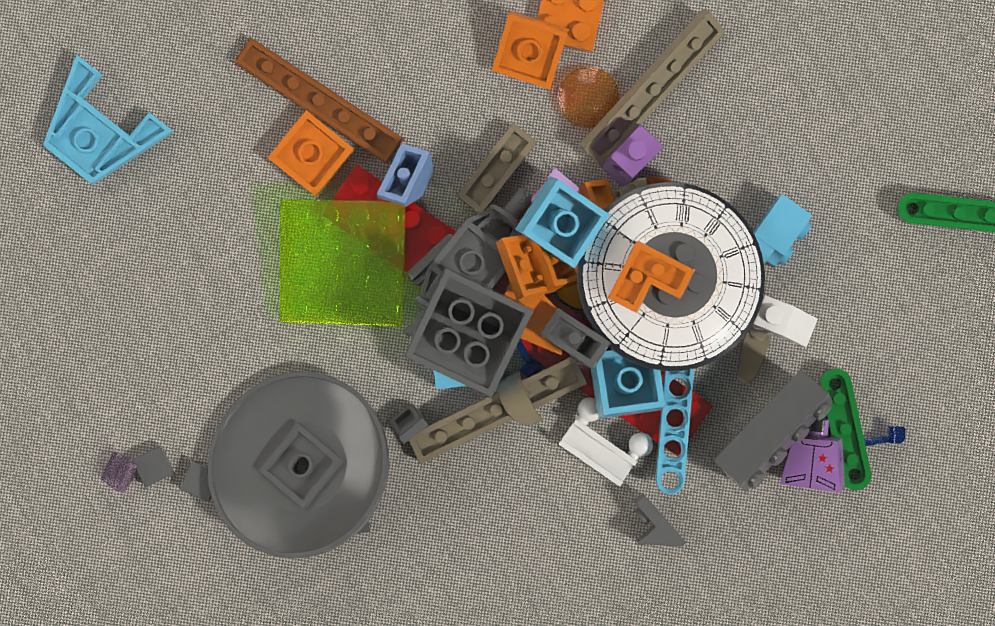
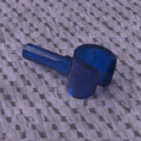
[516,339,542,377]
[864,426,906,446]

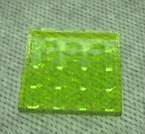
[280,198,405,327]

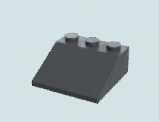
[405,267,534,397]

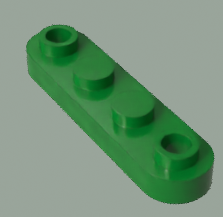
[896,193,995,233]
[819,368,871,491]

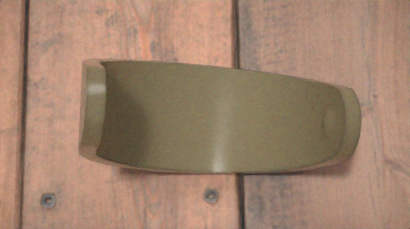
[738,328,771,383]
[498,371,542,425]

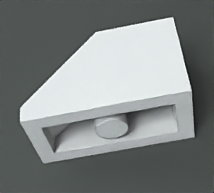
[752,295,818,347]

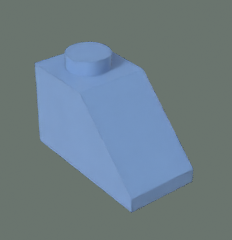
[377,143,434,206]

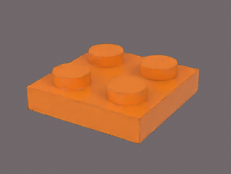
[537,0,604,53]
[492,11,569,90]
[267,110,355,197]

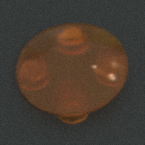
[558,67,619,129]

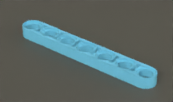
[655,369,694,495]

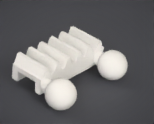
[559,397,653,487]

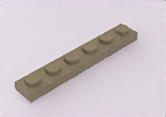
[579,9,726,167]
[409,356,587,464]

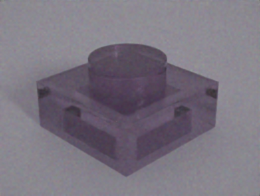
[100,452,138,493]

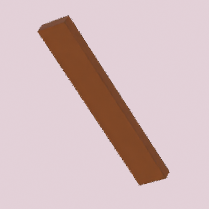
[234,37,404,165]

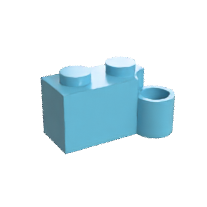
[753,194,813,268]

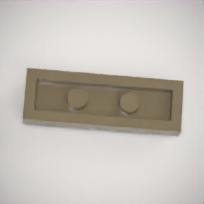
[457,123,537,214]

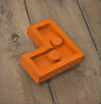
[608,241,695,313]

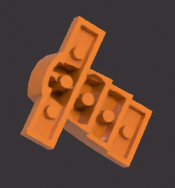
[496,178,615,301]

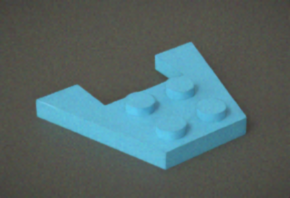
[43,54,174,185]

